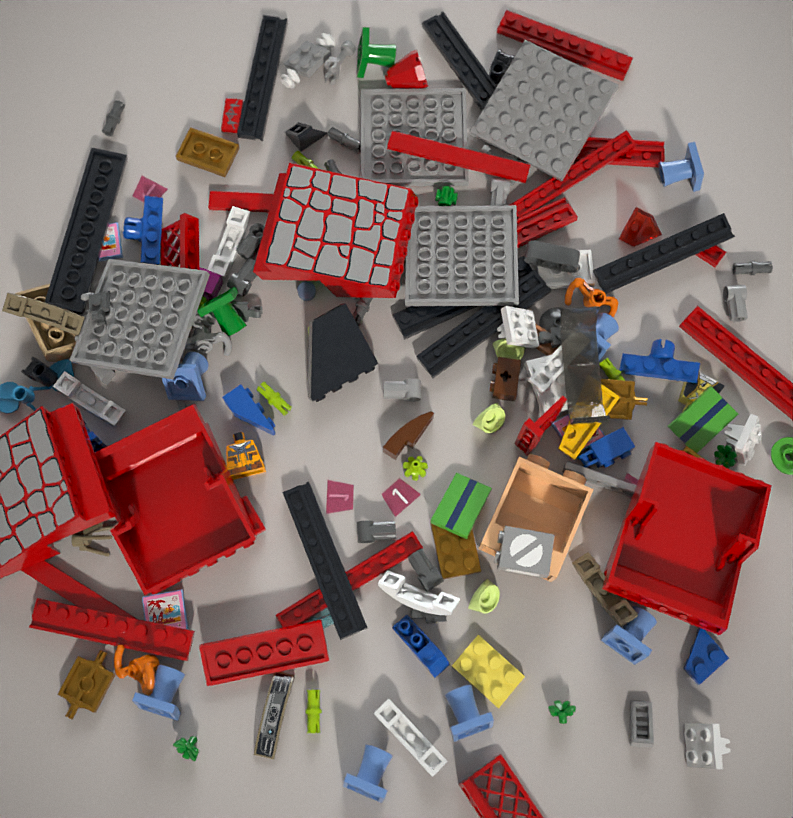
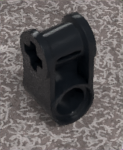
[489,49,515,84]
[21,356,58,387]

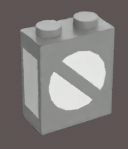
[494,526,555,578]

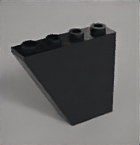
[308,303,378,402]

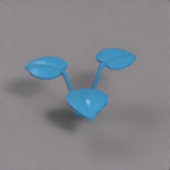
[0,359,74,413]

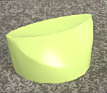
[493,338,526,360]
[472,403,506,433]
[468,579,500,614]

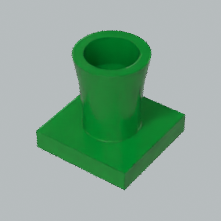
[357,27,396,78]
[197,287,247,336]

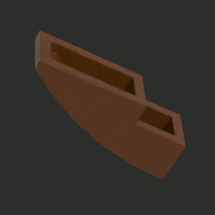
[383,411,434,460]

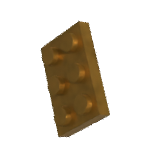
[175,127,240,177]
[430,520,481,580]

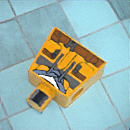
[226,432,267,480]

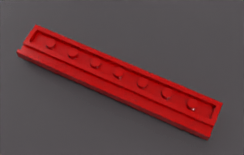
[496,10,633,81]
[573,137,665,168]
[517,197,578,248]
[679,306,793,420]
[29,598,195,661]

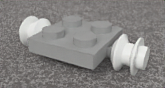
[281,33,335,88]

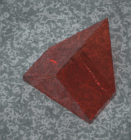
[619,207,662,247]

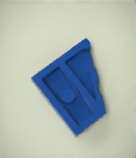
[683,628,729,685]

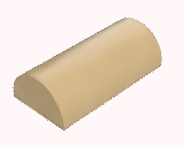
[15,284,76,362]

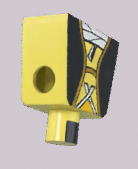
[678,372,725,412]

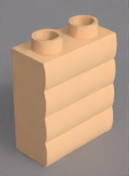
[478,454,594,582]

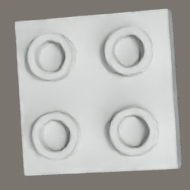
[497,306,539,348]
[725,414,762,466]
[684,723,731,769]

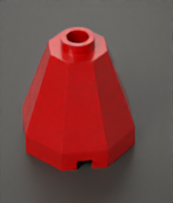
[385,50,428,89]

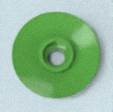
[771,437,793,475]

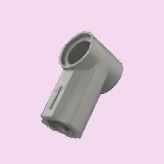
[490,177,511,206]
[723,285,748,322]
[384,378,421,402]

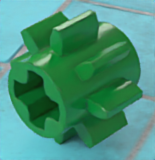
[435,186,458,206]

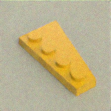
[558,375,620,460]

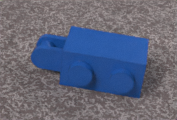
[577,427,635,469]

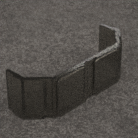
[560,306,610,425]

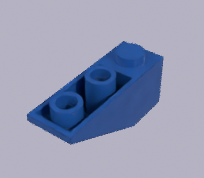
[222,384,276,436]
[392,615,450,678]

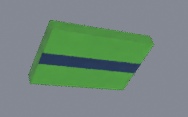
[667,386,738,453]
[431,473,492,539]

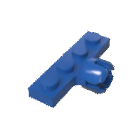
[123,196,163,265]
[619,339,700,383]

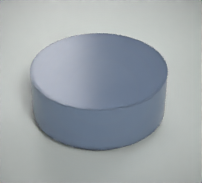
[297,281,316,301]

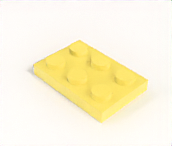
[452,635,525,708]

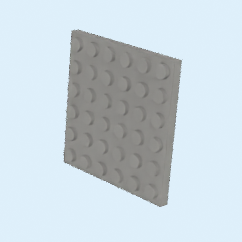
[470,40,619,181]
[361,88,469,186]
[405,205,519,306]
[70,259,210,379]

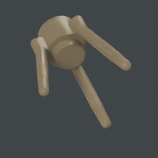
[71,525,114,557]

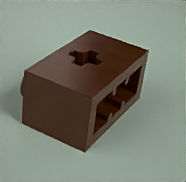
[489,357,521,402]

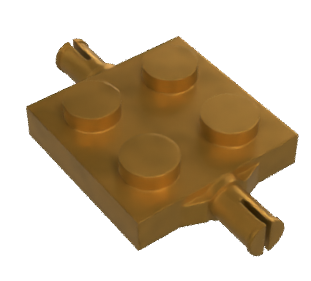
[596,378,648,420]
[57,650,116,719]

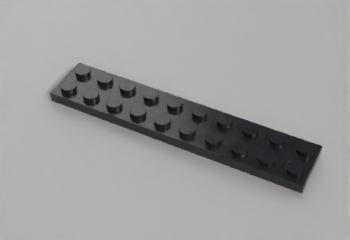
[45,147,128,315]

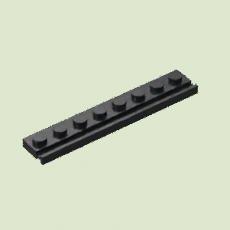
[422,12,497,111]
[237,15,288,141]
[593,213,735,294]
[393,256,533,340]
[416,270,552,378]
[282,481,368,640]

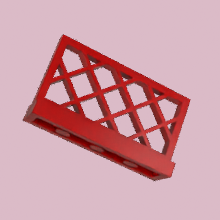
[161,213,200,270]
[514,396,567,457]
[458,754,543,818]

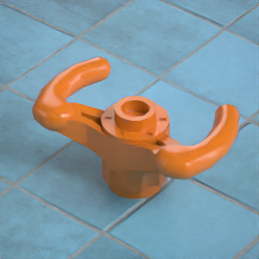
[565,278,618,317]
[114,645,159,695]

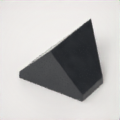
[285,122,328,152]

